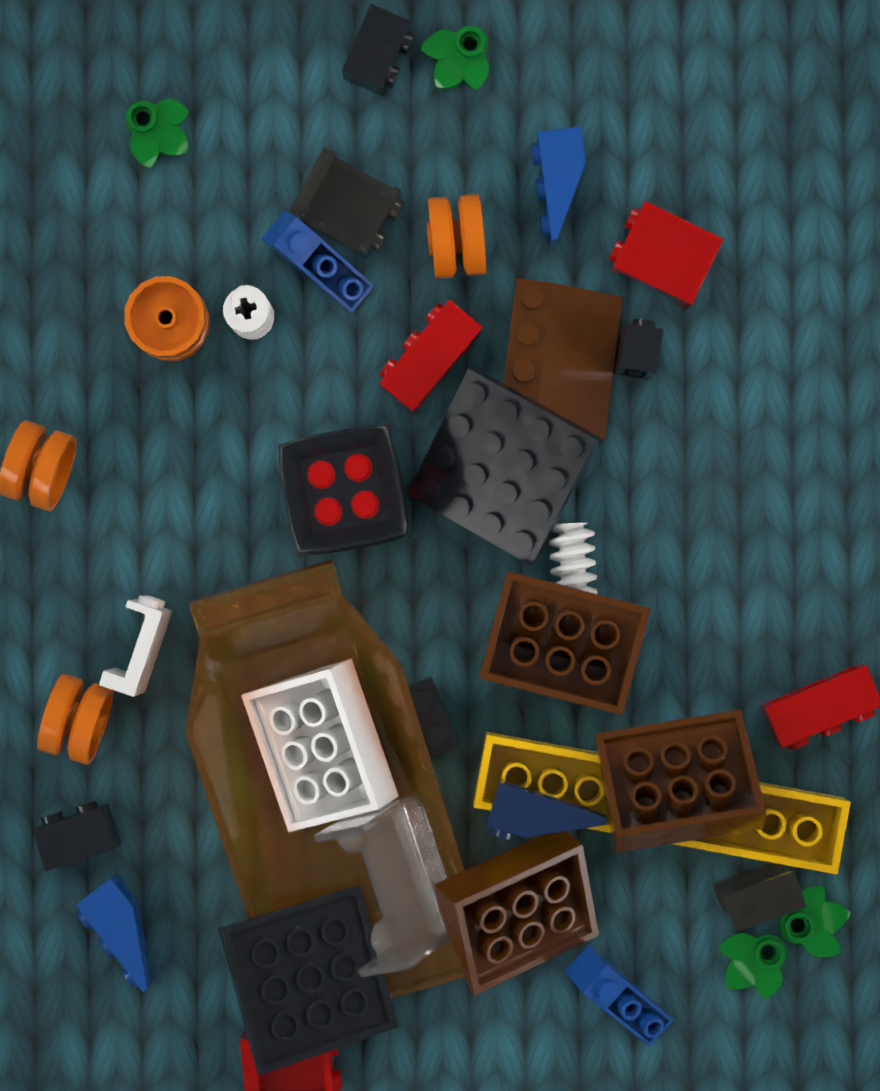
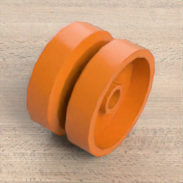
[426,193,486,279]
[124,276,210,361]
[0,420,77,512]
[37,674,114,765]

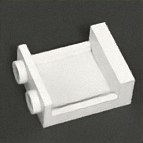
[99,595,172,697]

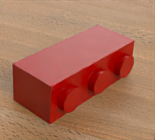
[379,299,483,414]
[759,664,880,751]

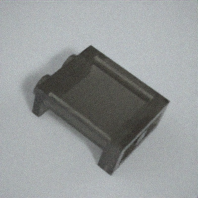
[289,147,404,258]
[711,862,807,932]

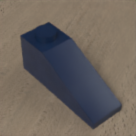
[486,779,608,840]

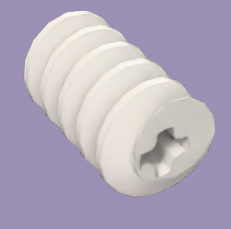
[223,285,275,340]
[549,523,598,594]

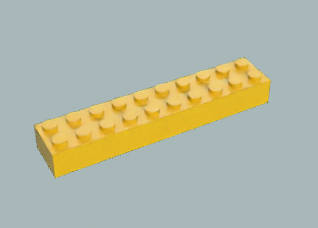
[473,732,851,875]

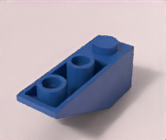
[530,126,586,246]
[261,211,375,313]
[76,873,152,992]
[565,944,674,1047]

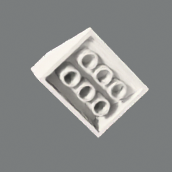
[241,659,399,832]

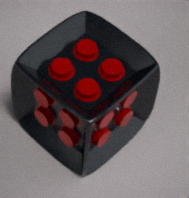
[277,423,412,558]

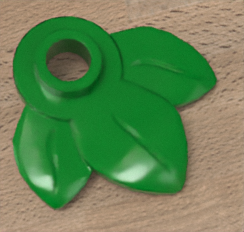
[421,26,489,90]
[125,99,189,168]
[779,885,851,957]
[718,932,787,1000]

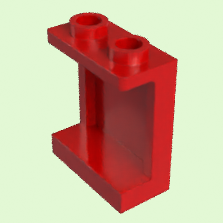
[608,201,724,309]
[240,1031,342,1091]

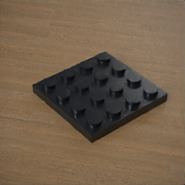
[407,366,601,566]
[218,884,399,1075]

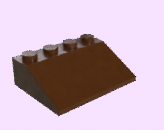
[503,278,623,440]
[479,571,651,715]
[595,709,766,853]
[434,831,599,996]

